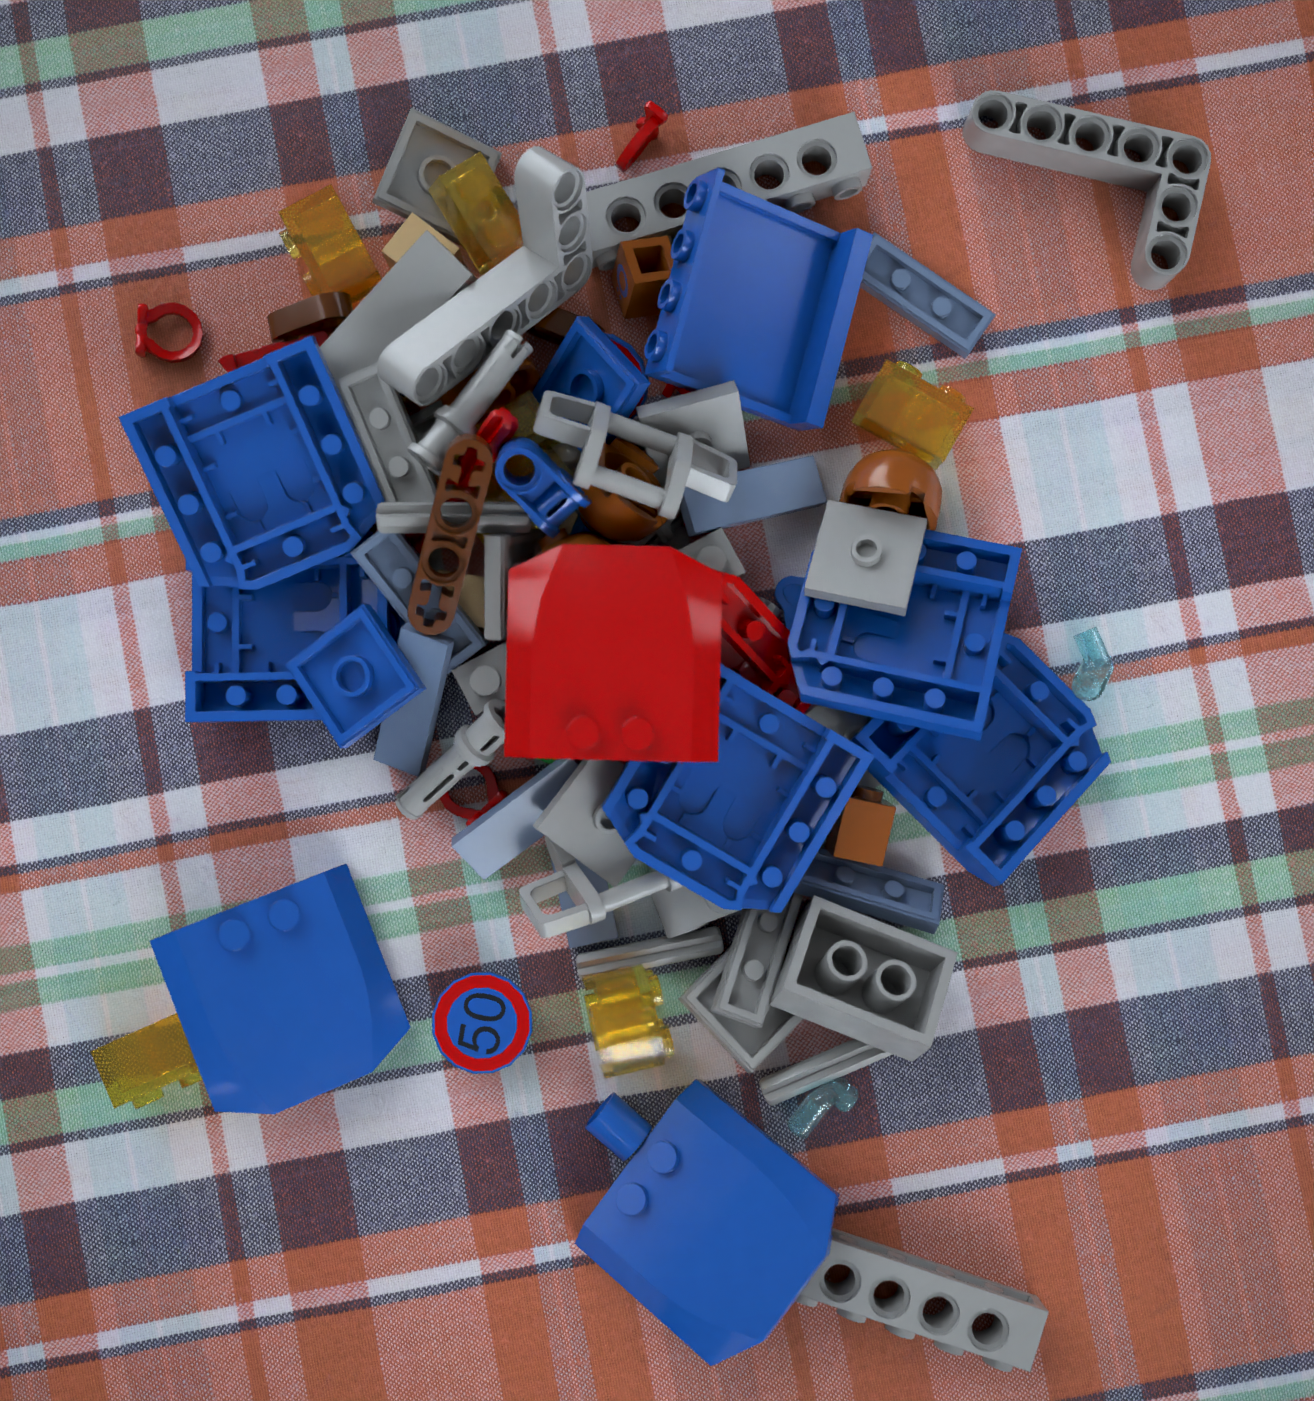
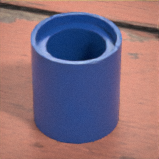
[584,1092,652,1162]

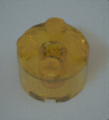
[581,964,675,1079]

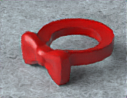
[615,101,668,172]
[135,302,203,363]
[439,765,509,826]

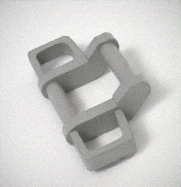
[533,391,738,520]
[519,836,684,938]

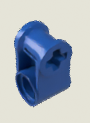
[495,437,592,538]

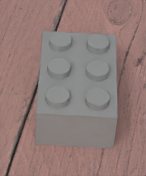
[769,895,958,1062]

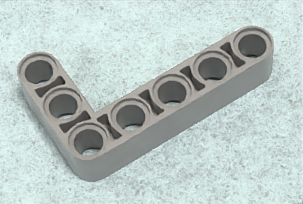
[962,90,1211,290]
[377,146,593,406]

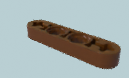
[408,434,493,635]

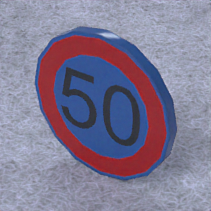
[432,972,533,1074]

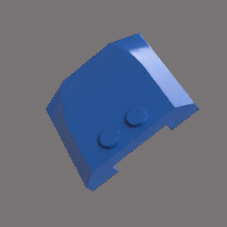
[118,336,386,590]
[185,529,391,723]
[788,529,1022,741]
[850,633,1111,887]
[601,664,875,913]
[150,863,411,1114]
[575,1079,840,1366]

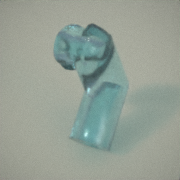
[1072,627,1114,701]
[787,1077,859,1139]

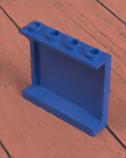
[644,167,873,431]

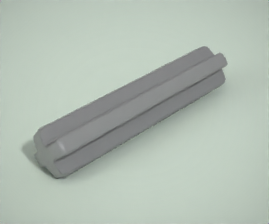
[376,502,532,533]
[576,926,724,981]
[759,1039,893,1106]

